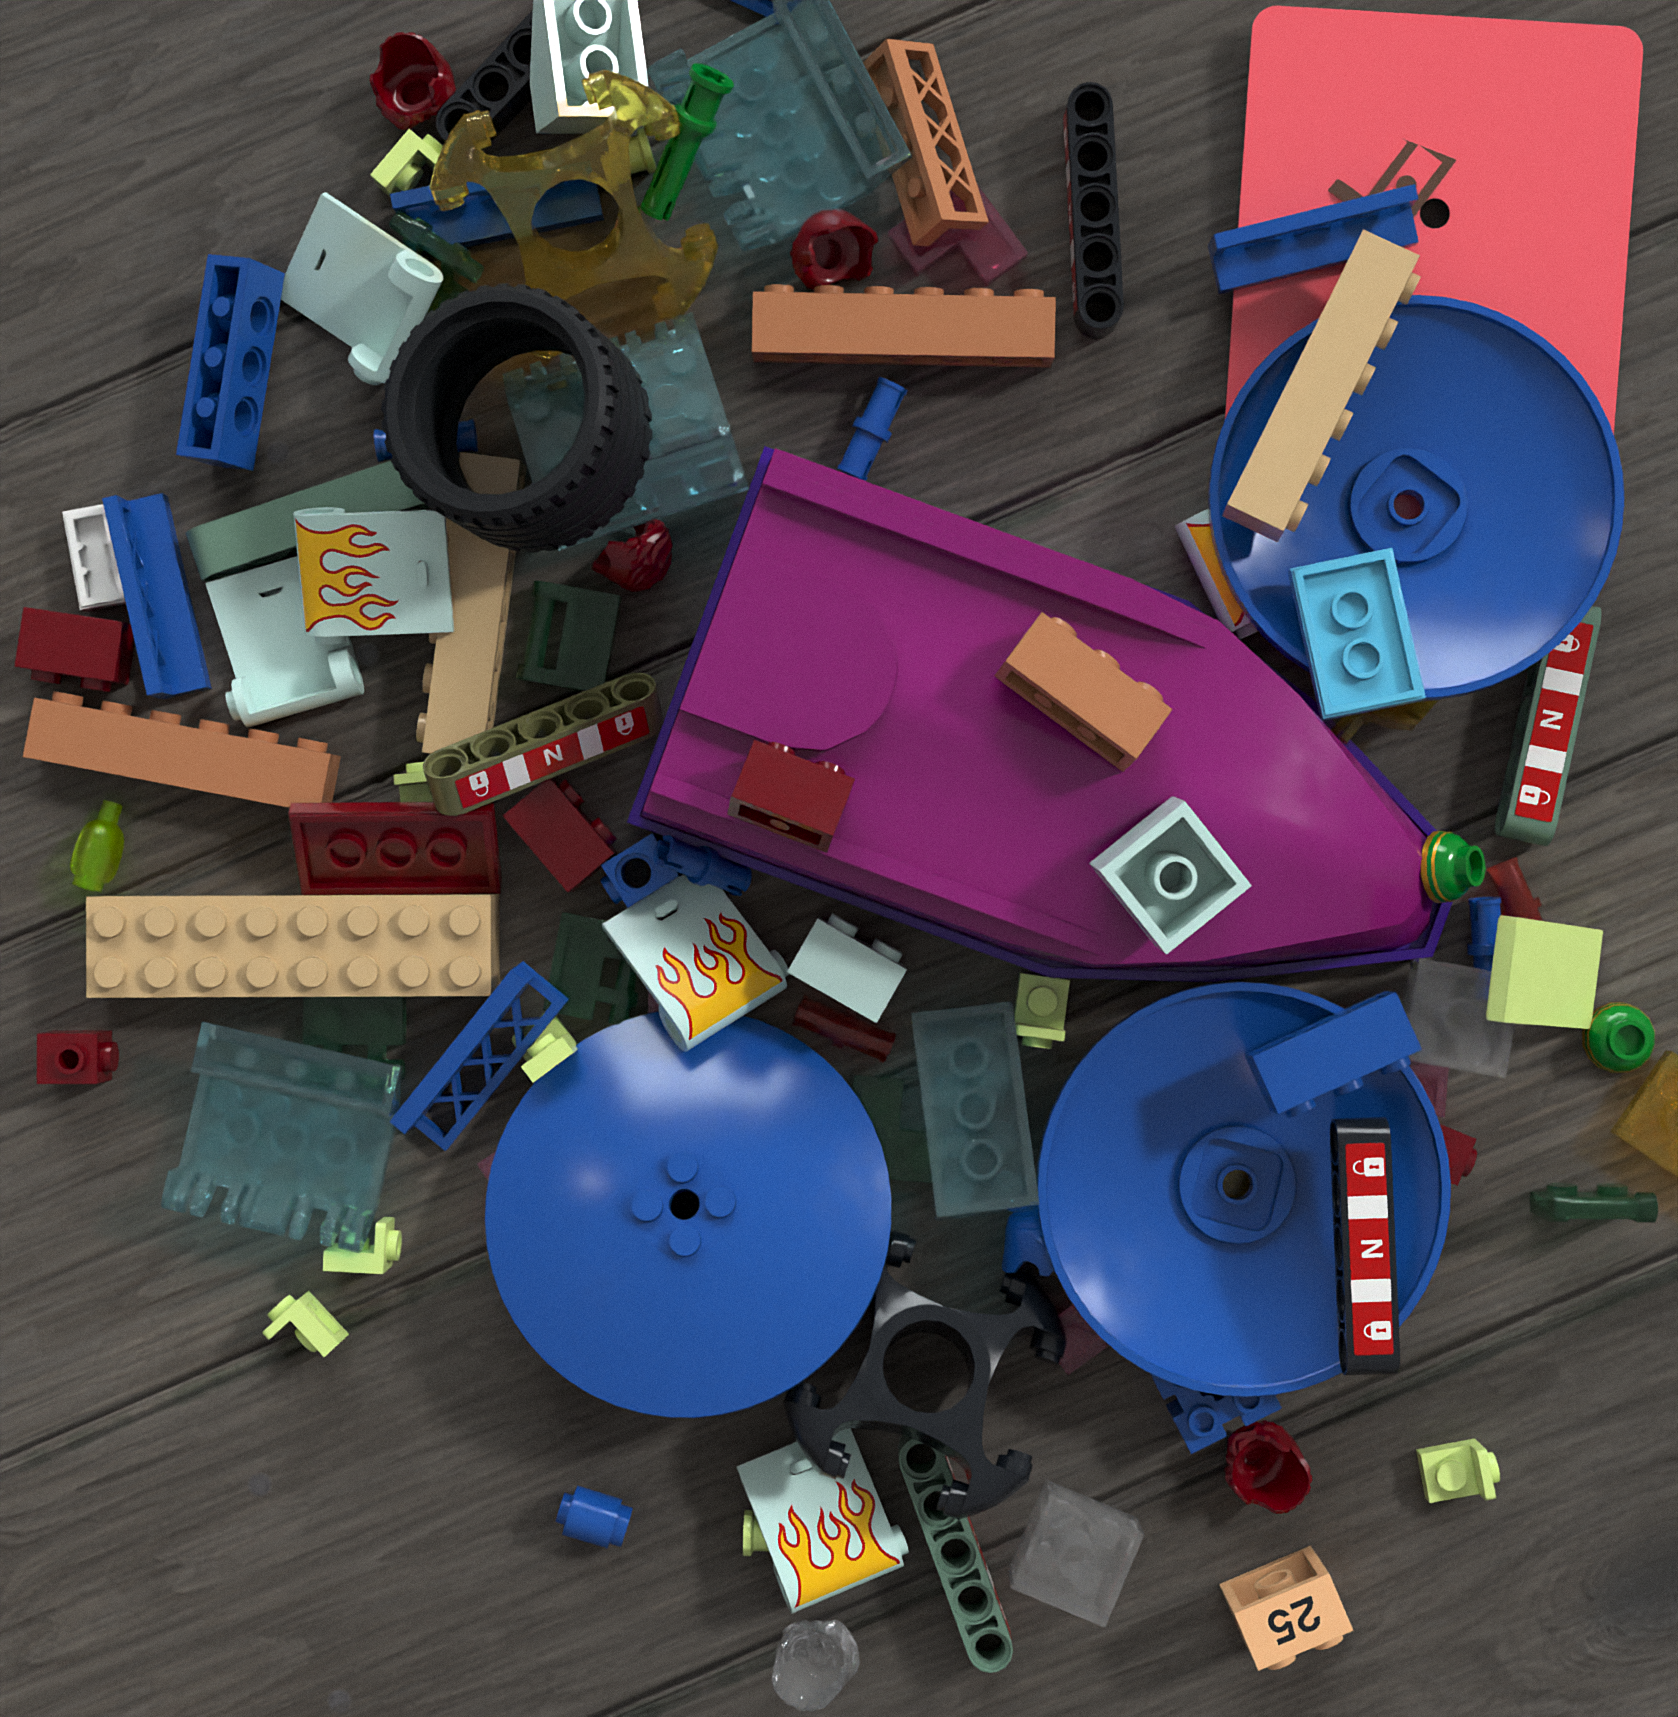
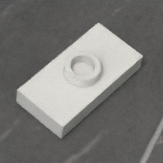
[62,504,126,612]

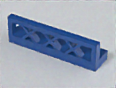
[390,154,604,256]
[1207,184,1419,294]
[102,493,212,700]
[389,961,569,1151]

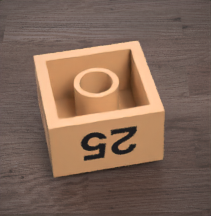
[1219,1546,1353,1671]

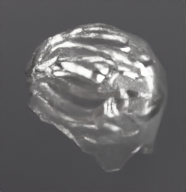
[772,1620,860,1712]

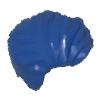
[1002,1203,1054,1277]

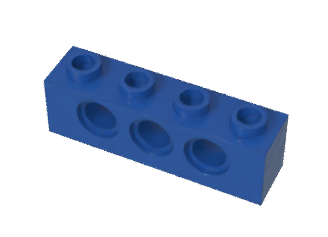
[176,254,285,471]

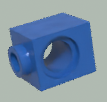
[600,833,682,908]

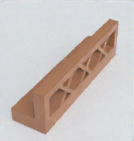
[859,39,989,246]

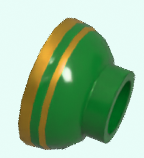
[1421,831,1486,903]
[1582,1002,1655,1073]

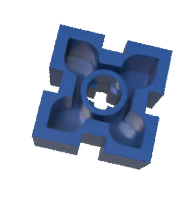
[1149,1373,1282,1454]

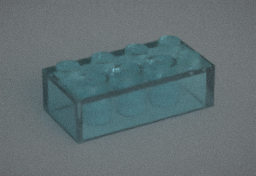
[911,1001,1040,1221]

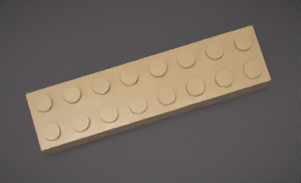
[86,894,500,998]

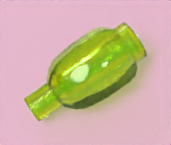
[69,800,124,893]

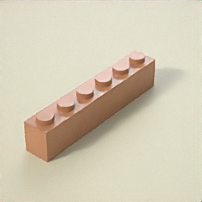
[752,284,1056,368]
[23,691,341,808]

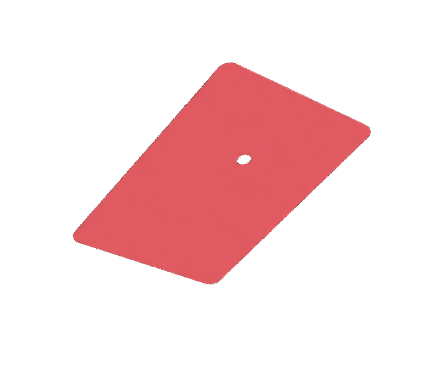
[1225,6,1643,519]

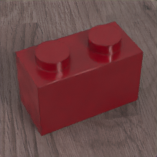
[14,607,135,692]
[727,740,855,853]
[503,778,619,893]

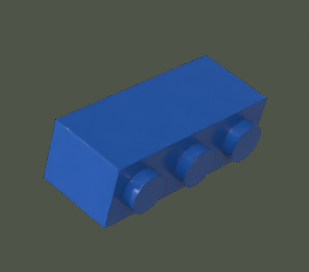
[1244,991,1422,1118]

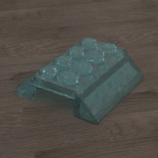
[647,0,912,251]
[502,312,749,551]
[161,1022,402,1254]

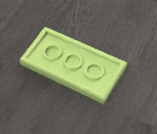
[1486,915,1603,1029]

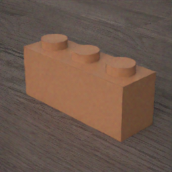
[994,612,1172,772]

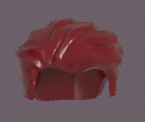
[370,32,456,130]
[789,208,878,291]
[591,515,673,592]
[1224,1420,1312,1514]

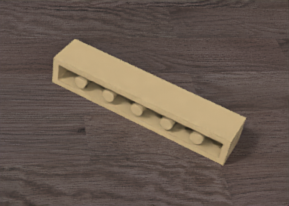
[1222,229,1421,542]
[416,452,527,754]

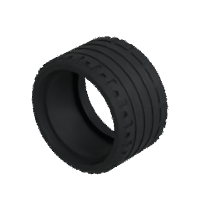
[381,283,653,552]

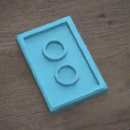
[1288,548,1426,721]

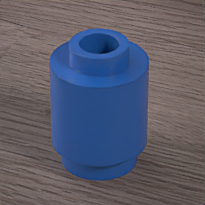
[555,1485,633,1549]

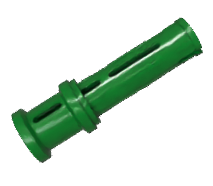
[640,63,734,221]

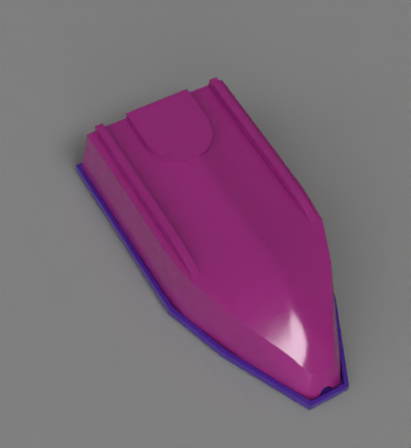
[627,446,1453,982]

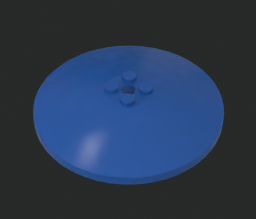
[1208,295,1624,701]
[1036,982,1451,1397]
[485,1012,892,1418]

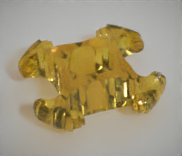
[429,69,719,359]

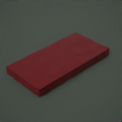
[288,802,502,895]

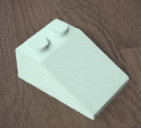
[530,0,652,134]

